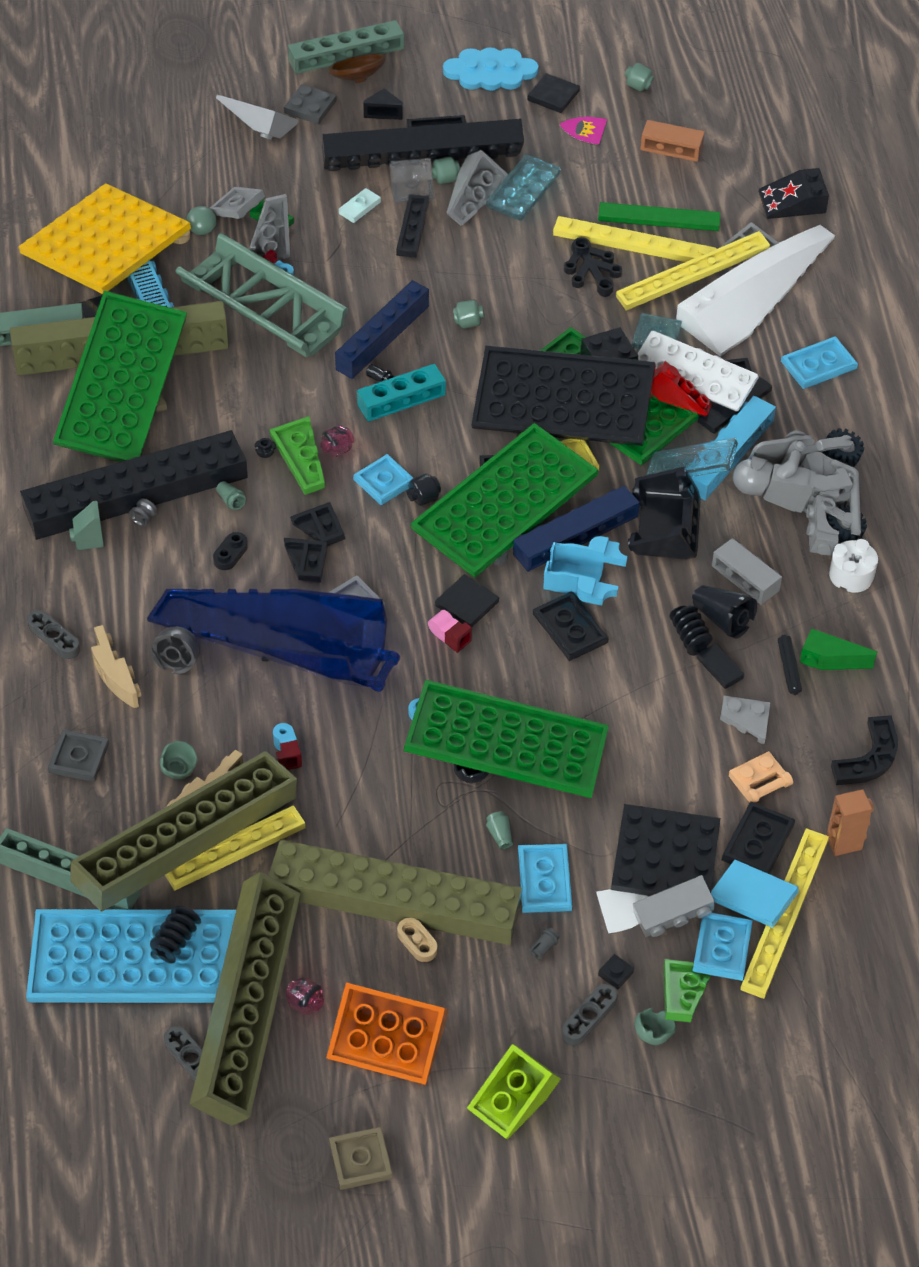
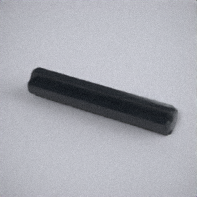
[777,634,802,695]

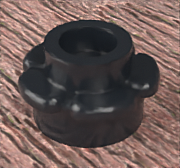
[255,438,276,458]

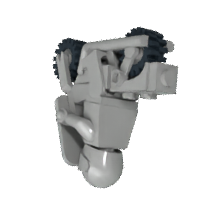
[733,428,867,556]

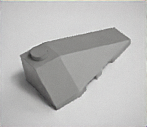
[446,150,509,226]
[249,194,290,260]

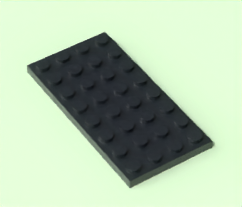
[471,345,656,446]

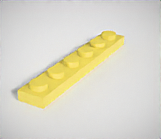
[165,805,306,891]

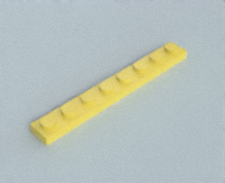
[553,216,716,262]
[616,231,770,311]
[740,828,829,999]

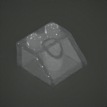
[389,158,434,202]

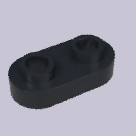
[213,532,248,570]

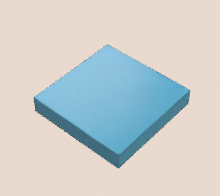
[353,454,413,505]

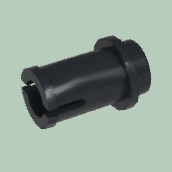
[366,364,394,382]

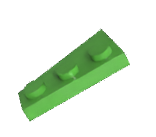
[663,959,711,1022]

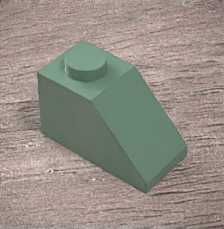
[69,501,104,550]

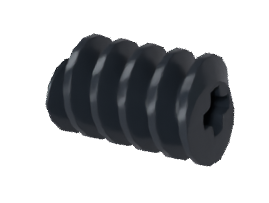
[669,605,713,656]
[150,906,201,964]

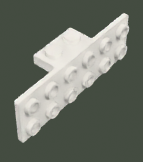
[638,331,759,411]

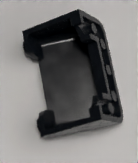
[628,466,701,559]

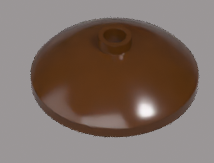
[328,54,385,83]

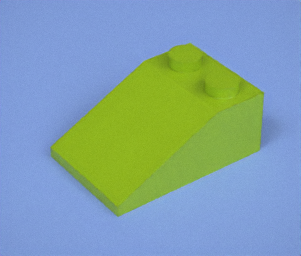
[467,1044,561,1140]

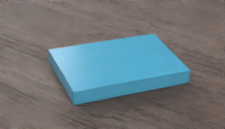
[781,336,858,389]
[518,844,572,913]
[711,860,799,928]
[692,913,753,981]

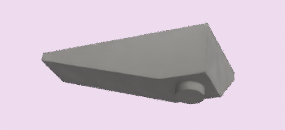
[216,94,299,140]

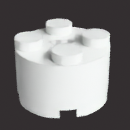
[829,539,878,593]

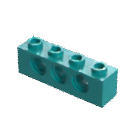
[357,364,446,422]

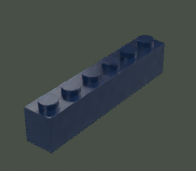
[335,280,429,379]
[513,485,640,572]

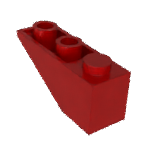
[652,361,711,416]

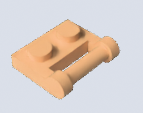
[729,751,793,803]

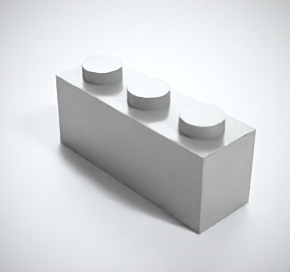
[712,538,782,605]
[633,875,714,938]

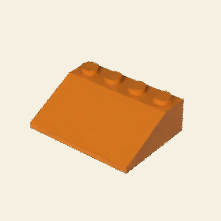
[326,982,449,1085]

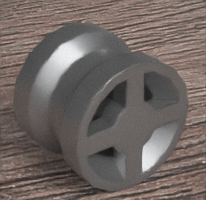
[129,499,158,527]

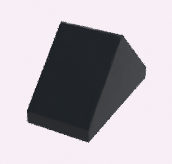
[363,88,403,120]

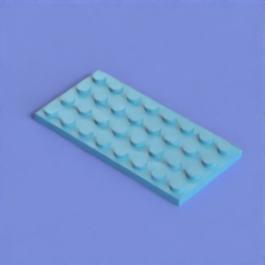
[26,909,236,1003]

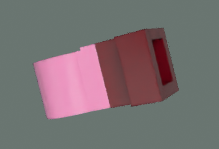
[428,610,472,653]

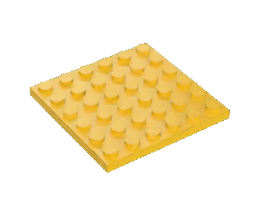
[18,183,191,294]

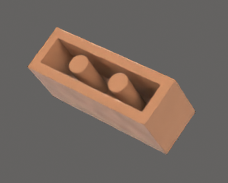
[640,120,705,162]
[826,789,874,856]

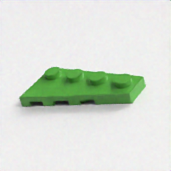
[269,416,325,495]

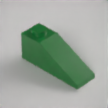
[800,628,878,670]

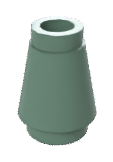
[216,481,246,510]
[486,811,513,850]

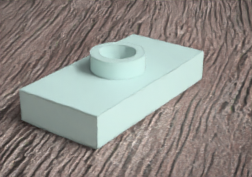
[339,188,381,223]

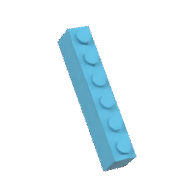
[686,396,776,501]

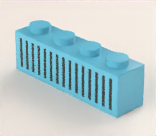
[127,260,174,308]

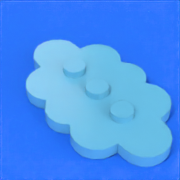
[443,48,539,91]

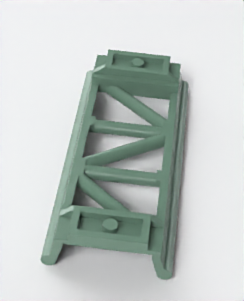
[175,233,348,358]

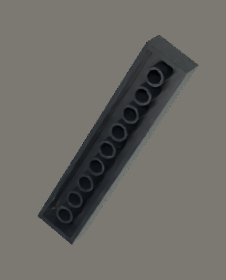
[322,119,524,171]
[20,430,248,540]

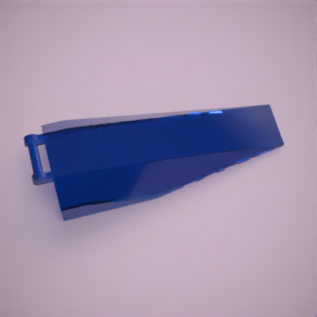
[147,589,400,692]

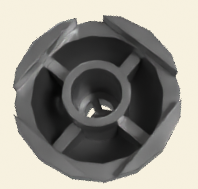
[151,626,199,674]

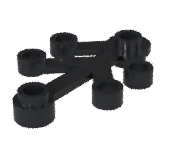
[564,237,622,297]

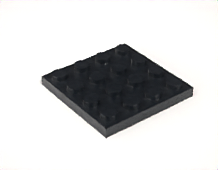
[611,804,721,896]

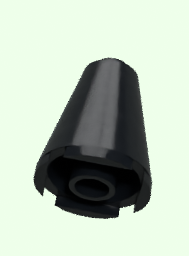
[692,585,757,639]

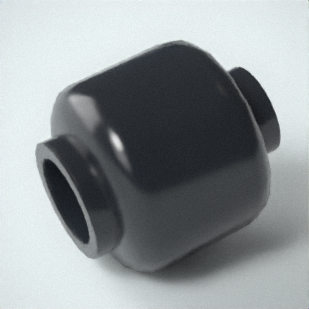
[406,473,441,506]

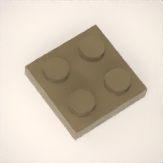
[329,1127,393,1190]

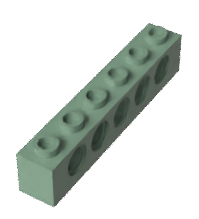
[288,20,404,74]

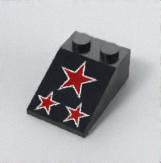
[758,168,829,219]

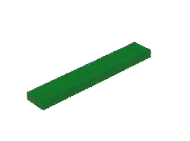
[598,202,720,231]

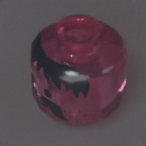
[320,425,354,457]
[286,977,324,1015]

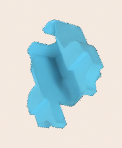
[543,536,627,606]

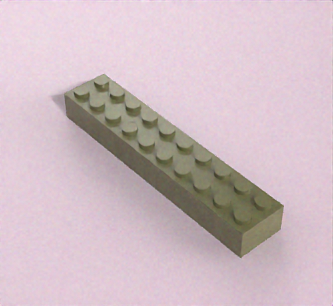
[10,301,228,376]
[70,751,297,912]
[268,839,522,945]
[189,872,300,1126]

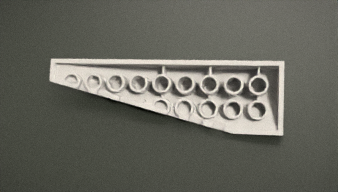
[676,225,835,356]

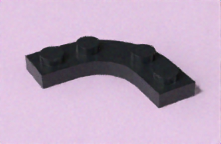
[831,715,898,785]

